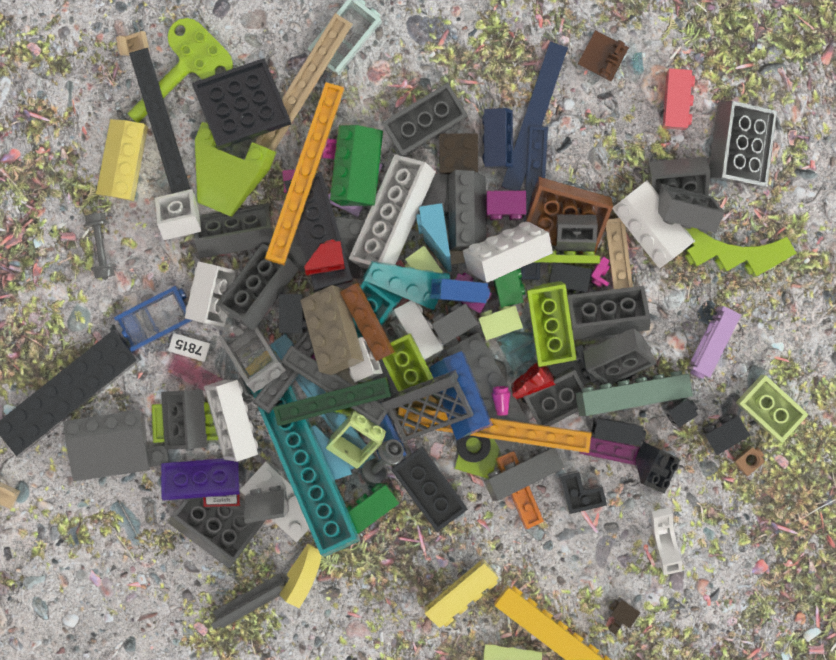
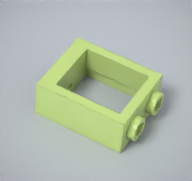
[326,410,386,469]

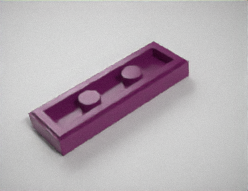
[579,437,640,465]

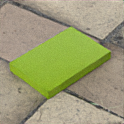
[454,438,500,478]

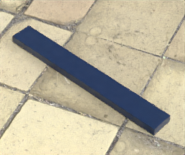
[501,42,568,191]
[521,126,548,280]

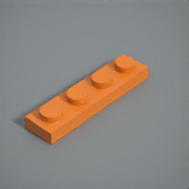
[495,451,544,529]

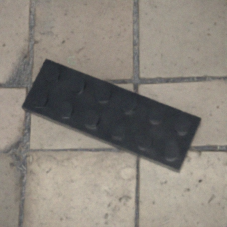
[284,172,353,291]

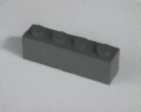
[483,446,565,501]

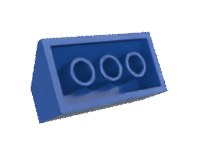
[429,351,493,440]

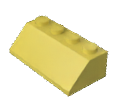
[96,119,148,201]
[425,559,498,628]

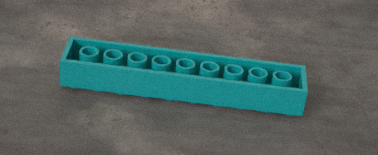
[250,374,361,557]

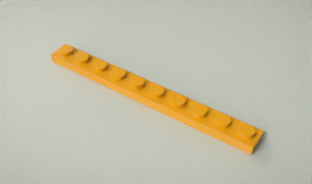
[265,82,344,265]
[398,406,592,453]

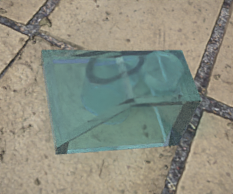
[496,331,537,378]

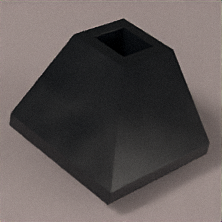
[635,442,681,494]

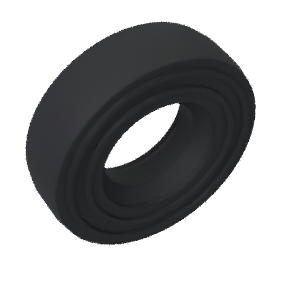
[456,435,491,463]

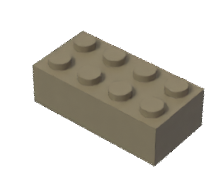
[301,285,364,375]

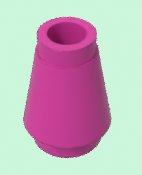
[491,386,511,416]

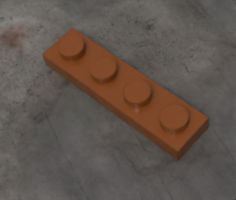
[340,283,395,362]

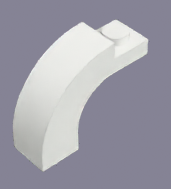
[650,508,683,575]

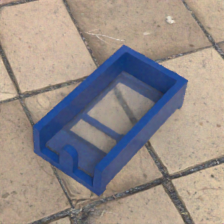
[114,286,194,352]

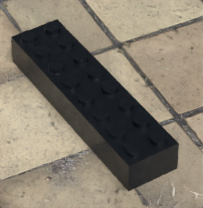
[0,330,141,456]

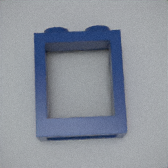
[430,279,490,303]

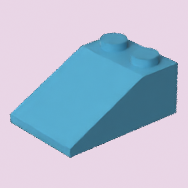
[416,203,452,272]

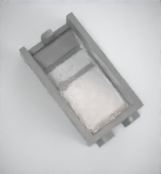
[218,325,286,393]

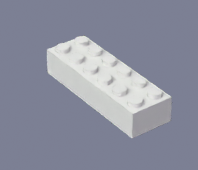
[349,155,436,269]

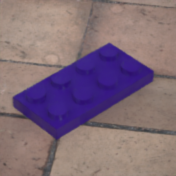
[161,458,240,501]

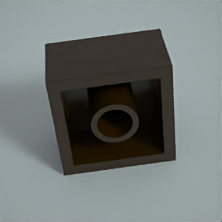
[439,133,478,174]

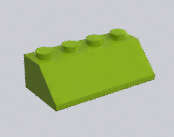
[527,281,576,367]

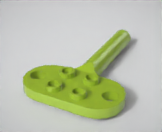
[127,18,233,123]

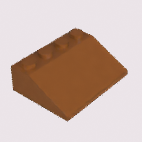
[525,177,613,254]

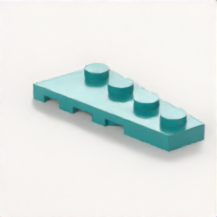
[363,261,451,310]

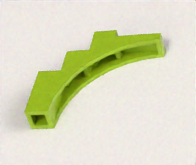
[685,227,797,277]

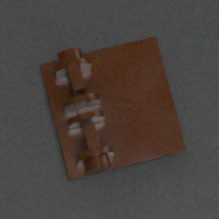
[578,30,629,82]

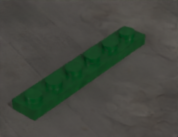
[273,377,392,426]

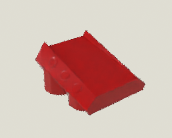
[511,362,556,399]

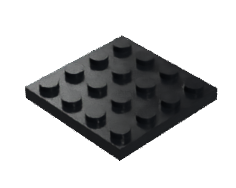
[192,58,291,150]

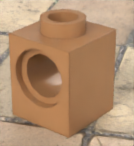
[732,446,765,476]

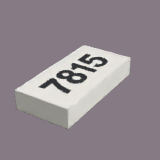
[168,333,211,362]

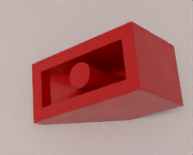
[304,240,345,275]

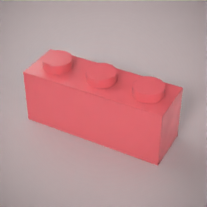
[662,68,695,130]

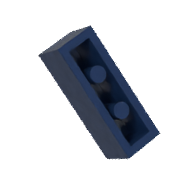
[482,108,513,169]

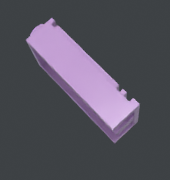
[687,306,741,379]

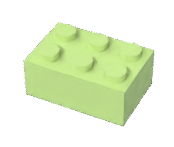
[736,375,809,443]

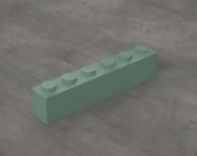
[575,371,693,416]

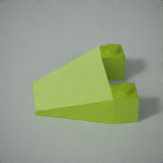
[195,122,277,217]

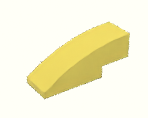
[279,544,322,608]

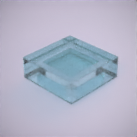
[632,52,644,75]

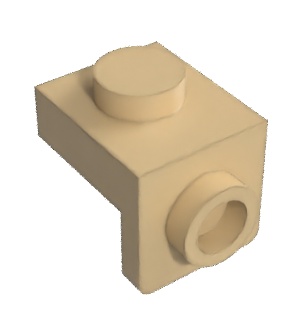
[116,31,149,56]

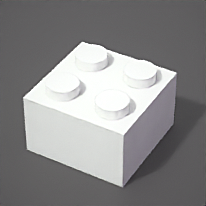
[155,189,201,240]

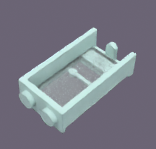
[308,0,382,76]

